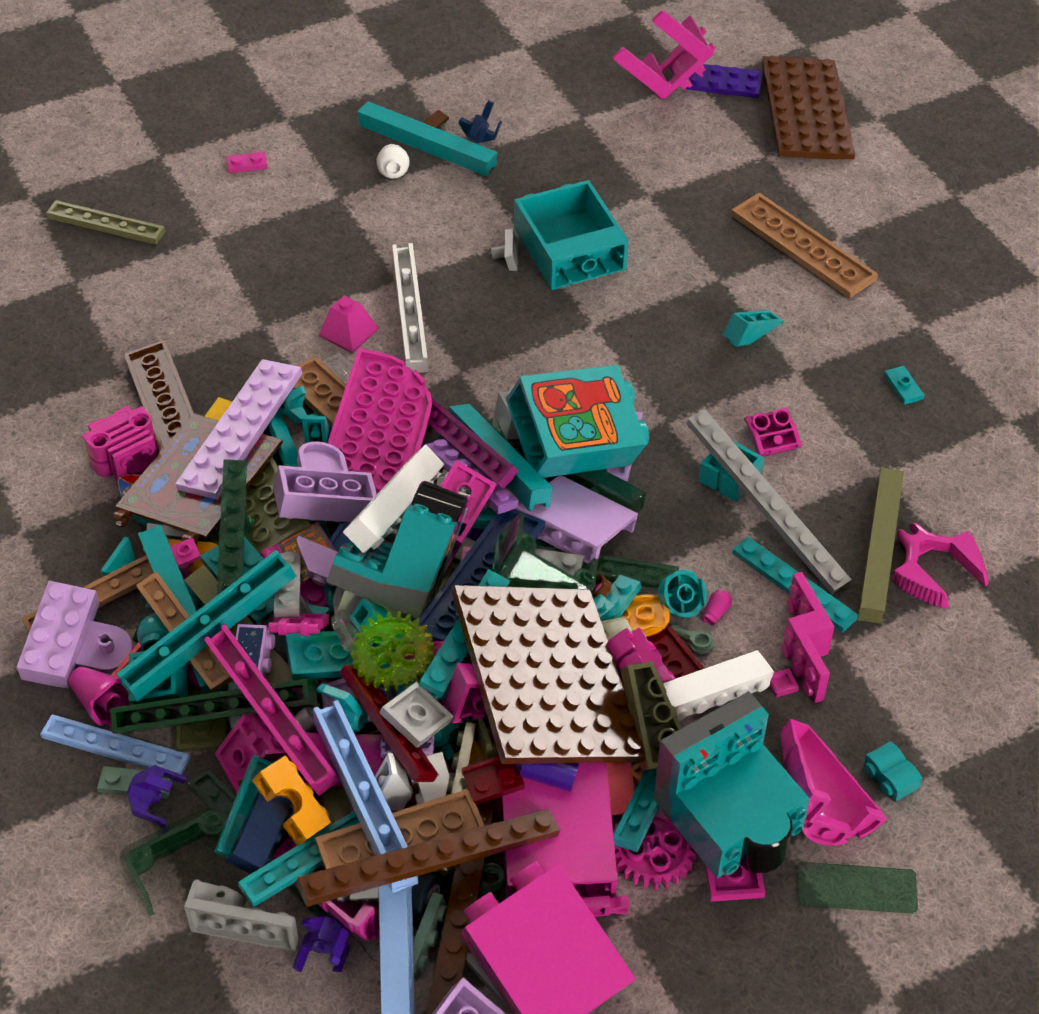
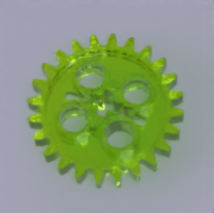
[351,611,435,691]

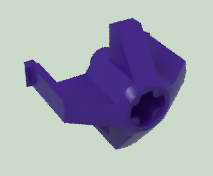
[127,765,187,828]
[293,916,350,973]

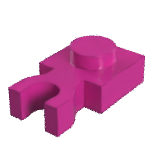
[582,894,630,917]

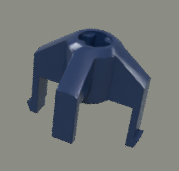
[458,100,503,143]

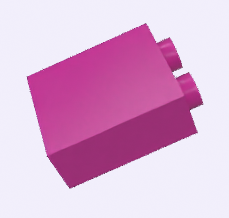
[501,763,618,898]
[460,861,636,1014]

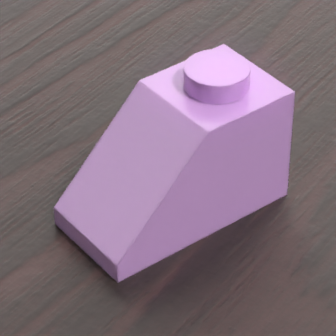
[297,536,338,587]

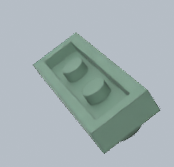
[413,892,448,980]

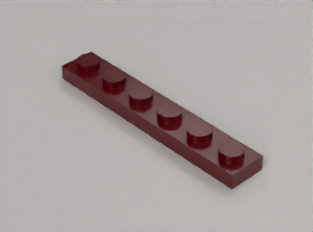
[340,665,439,782]

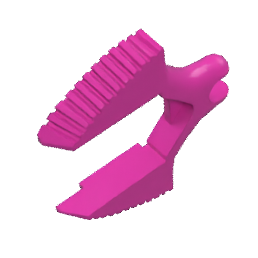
[891,523,989,609]

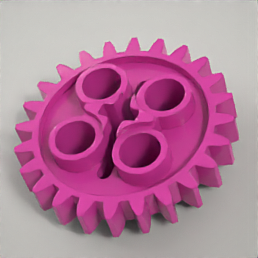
[614,809,696,890]

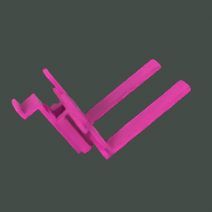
[613,10,716,99]

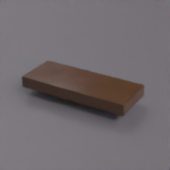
[422,109,449,129]

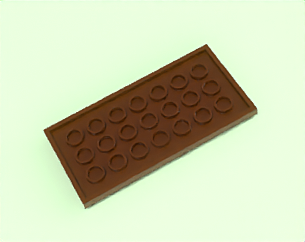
[761,56,855,159]

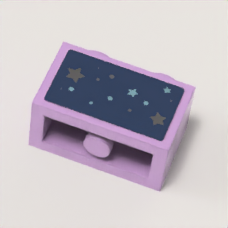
[236,624,275,679]

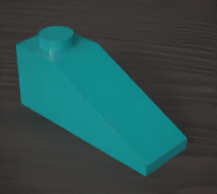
[722,310,784,347]
[302,415,331,443]

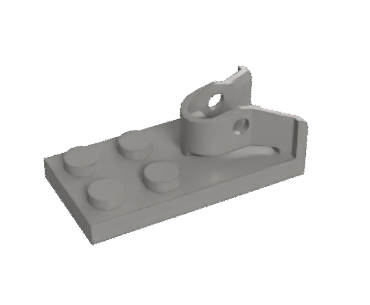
[184,880,299,951]

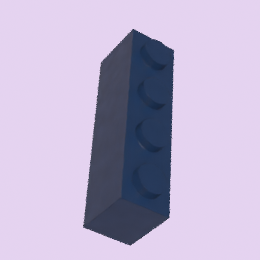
[225,761,303,874]

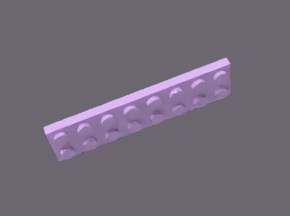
[175,359,303,500]

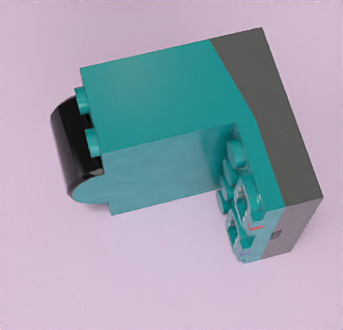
[326,480,468,619]
[654,691,810,878]

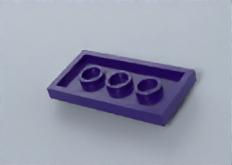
[685,64,763,98]

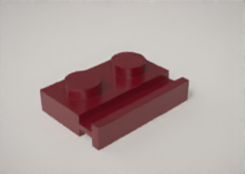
[461,756,525,805]

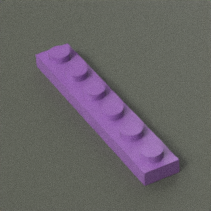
[426,439,518,514]

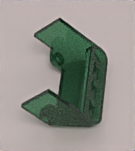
[492,513,598,592]
[119,808,227,916]

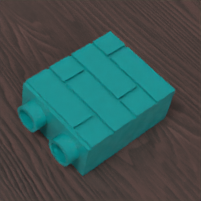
[514,180,629,290]

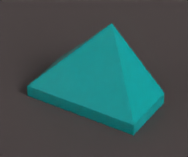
[101,537,136,577]

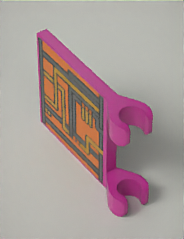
[262,522,336,585]

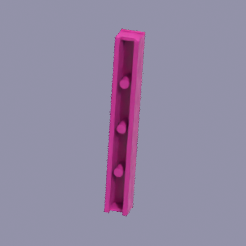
[204,624,340,796]

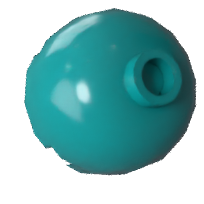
[658,570,707,618]

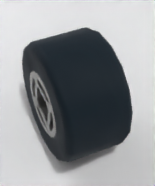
[411,872,444,919]

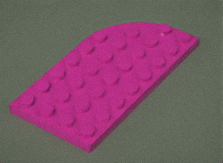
[327,348,432,494]

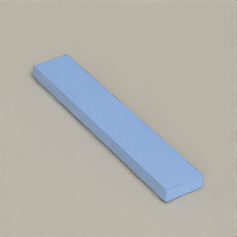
[40,714,191,775]

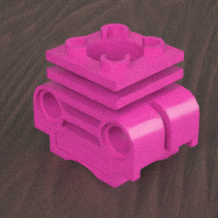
[82,405,158,481]
[607,627,676,686]

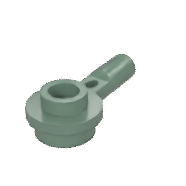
[671,623,714,655]

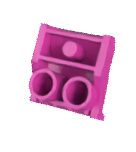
[744,408,802,456]

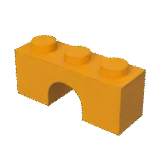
[252,756,332,846]

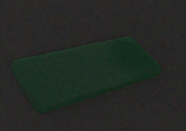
[798,862,918,914]

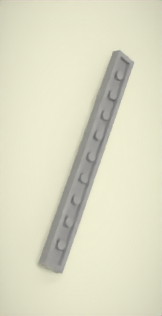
[686,410,852,594]

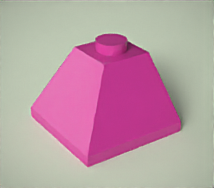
[319,295,379,353]

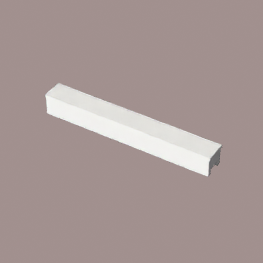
[392,243,428,373]

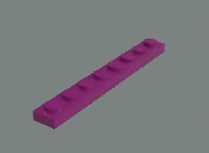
[428,398,519,489]

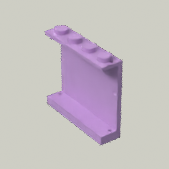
[517,475,638,566]

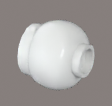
[377,144,409,179]

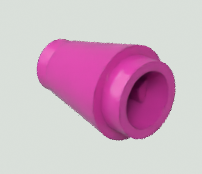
[702,589,733,626]

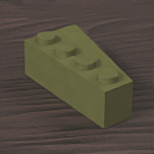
[620,661,682,772]

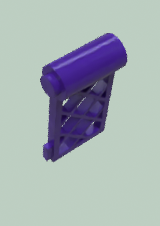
[516,763,579,792]

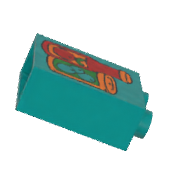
[506,365,649,478]

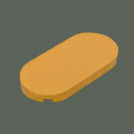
[620,594,670,636]

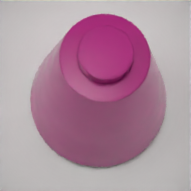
[68,667,130,726]

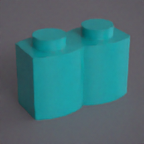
[864,741,922,802]

